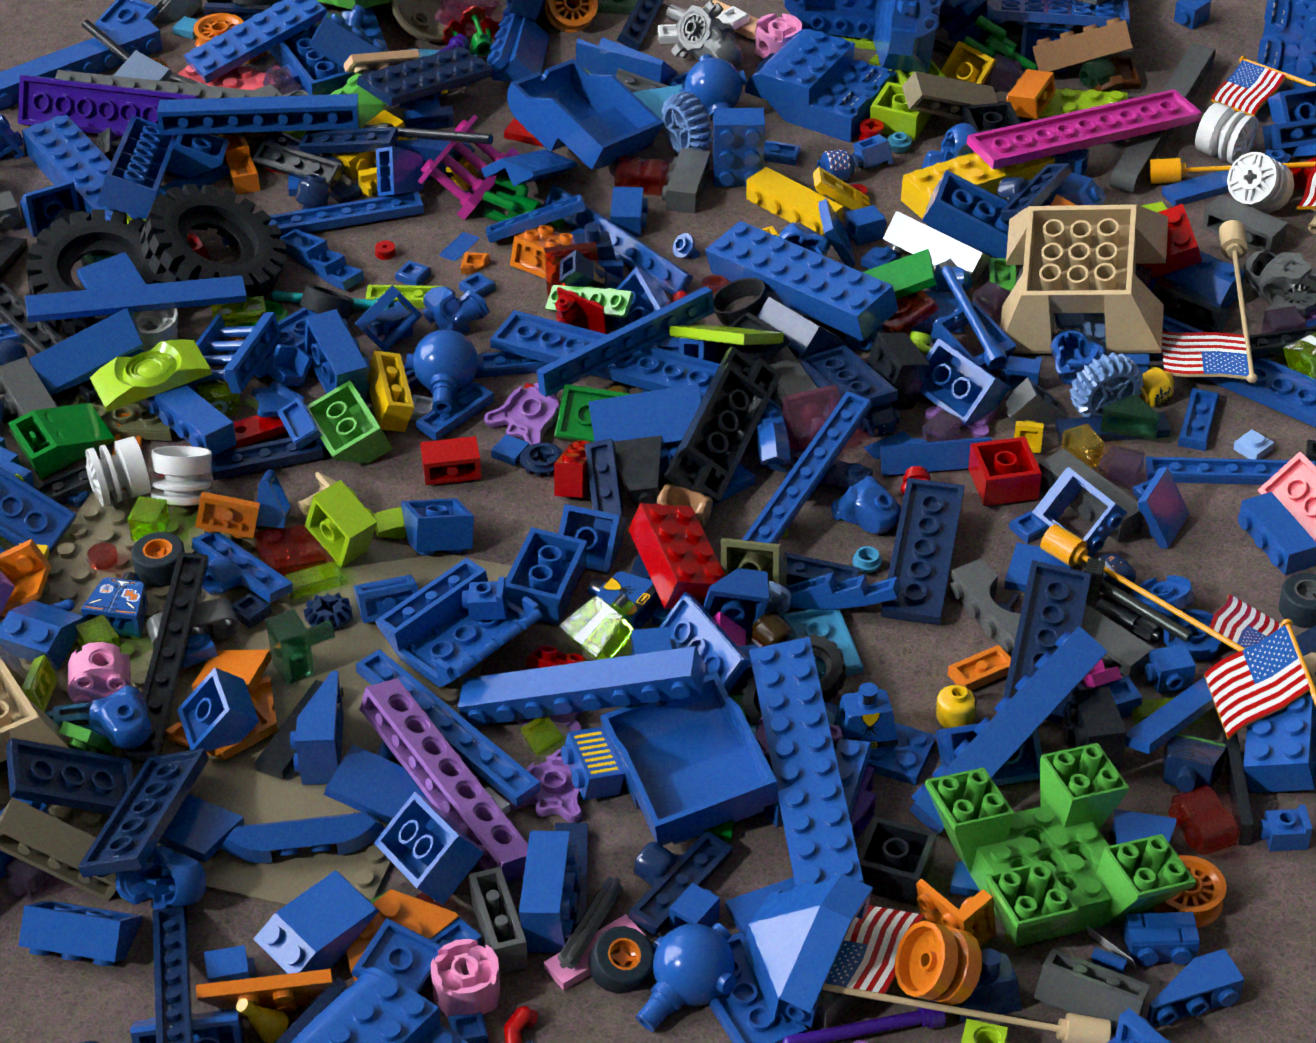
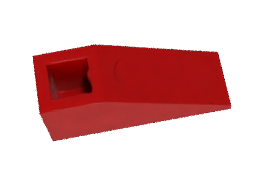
[554,441,590,498]

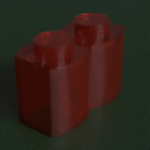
[615,156,669,196]
[1168,785,1239,856]

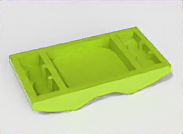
[90,339,212,412]

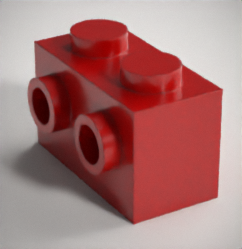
[420,436,482,486]

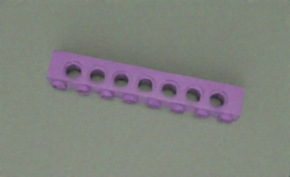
[359,678,528,882]

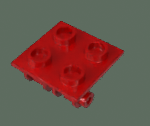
[555,287,607,334]

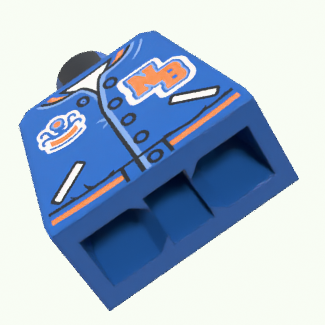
[81,572,148,637]

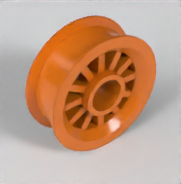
[545,0,598,33]
[193,13,244,47]
[1153,855,1227,928]

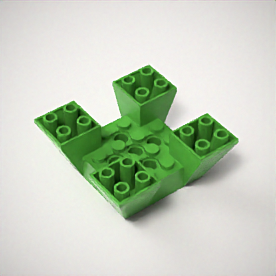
[925,743,1196,947]

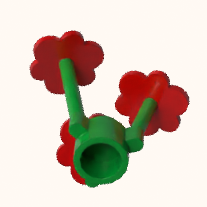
[443,5,499,57]

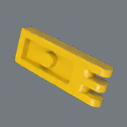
[813,167,871,210]

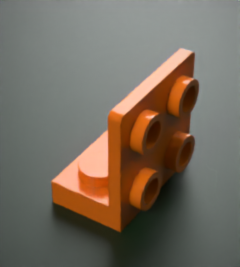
[510,225,573,281]
[195,492,260,539]
[0,539,52,617]
[916,879,997,948]

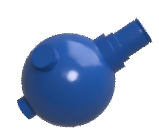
[679,54,748,121]
[407,329,484,414]
[635,923,736,1032]

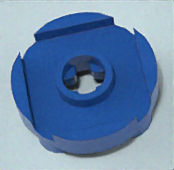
[1133,575,1195,618]
[1163,609,1223,661]

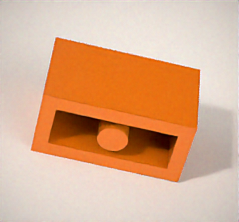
[1006,69,1056,119]

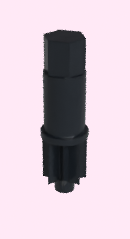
[1095,598,1162,643]

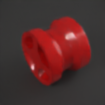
[859,118,884,141]

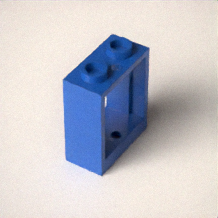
[930,301,1017,372]
[1033,467,1127,558]

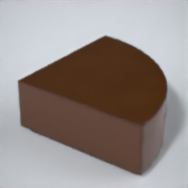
[1093,75,1124,92]

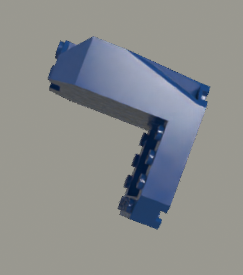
[783,0,944,74]

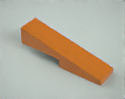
[218,134,261,195]

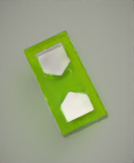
[211,296,266,327]

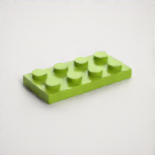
[1031,88,1128,121]

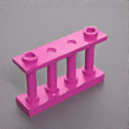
[418,115,520,220]

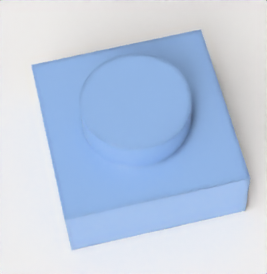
[1233,429,1274,459]

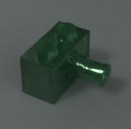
[266,609,335,685]

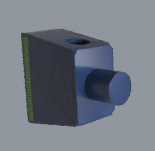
[1162,733,1227,793]

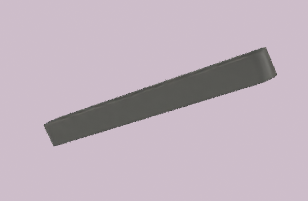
[1110,44,1216,193]

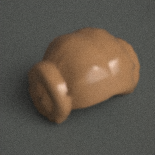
[657,484,713,528]

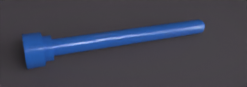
[942,266,1008,370]

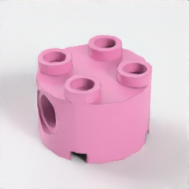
[755,13,802,59]
[68,642,131,712]
[431,939,501,1018]

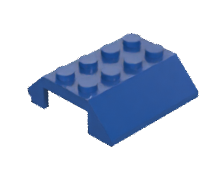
[375,557,543,687]

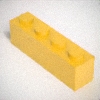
[746,167,843,237]

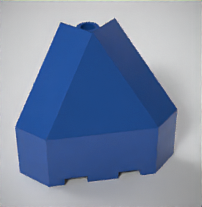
[744,873,873,1027]

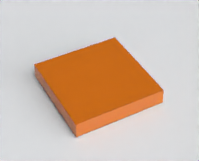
[192,649,272,694]

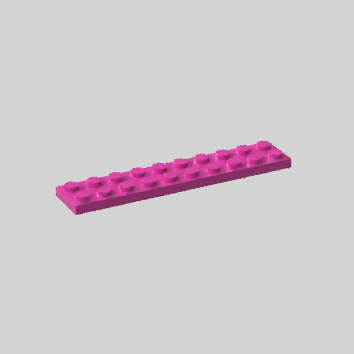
[967,89,1202,169]

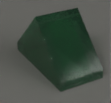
[1100,394,1160,440]

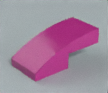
[1081,659,1122,687]

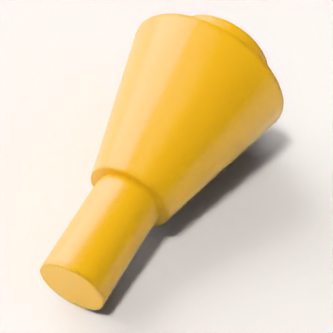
[236,998,288,1043]

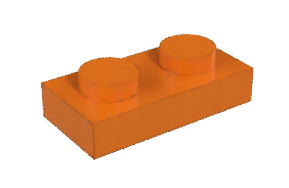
[947,645,1011,690]

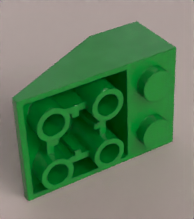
[8,403,116,480]

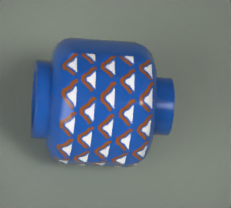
[817,149,855,181]

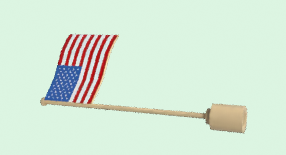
[1162,220,1258,383]
[822,905,1111,1043]

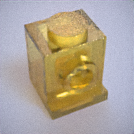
[1061,423,1105,468]

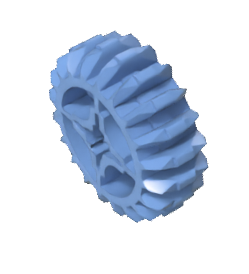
[661,92,713,155]
[1069,352,1144,417]

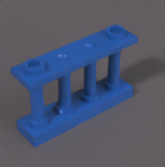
[186,312,282,393]

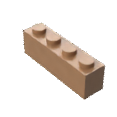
[1032,17,1133,72]

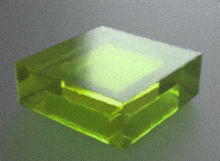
[520,716,563,756]

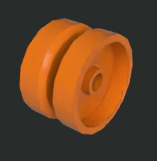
[895,921,982,1005]

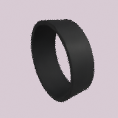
[713,278,768,326]

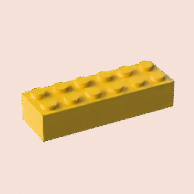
[901,152,1055,219]

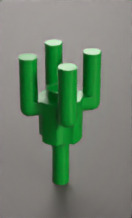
[963,15,1037,70]
[483,174,565,229]

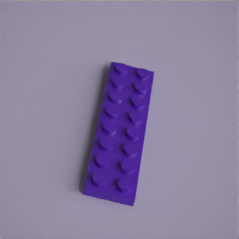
[18,75,199,137]

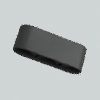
[146,598,239,648]

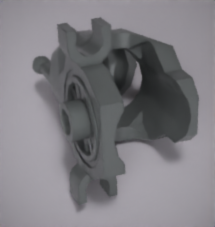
[671,0,743,69]
[1243,250,1316,326]

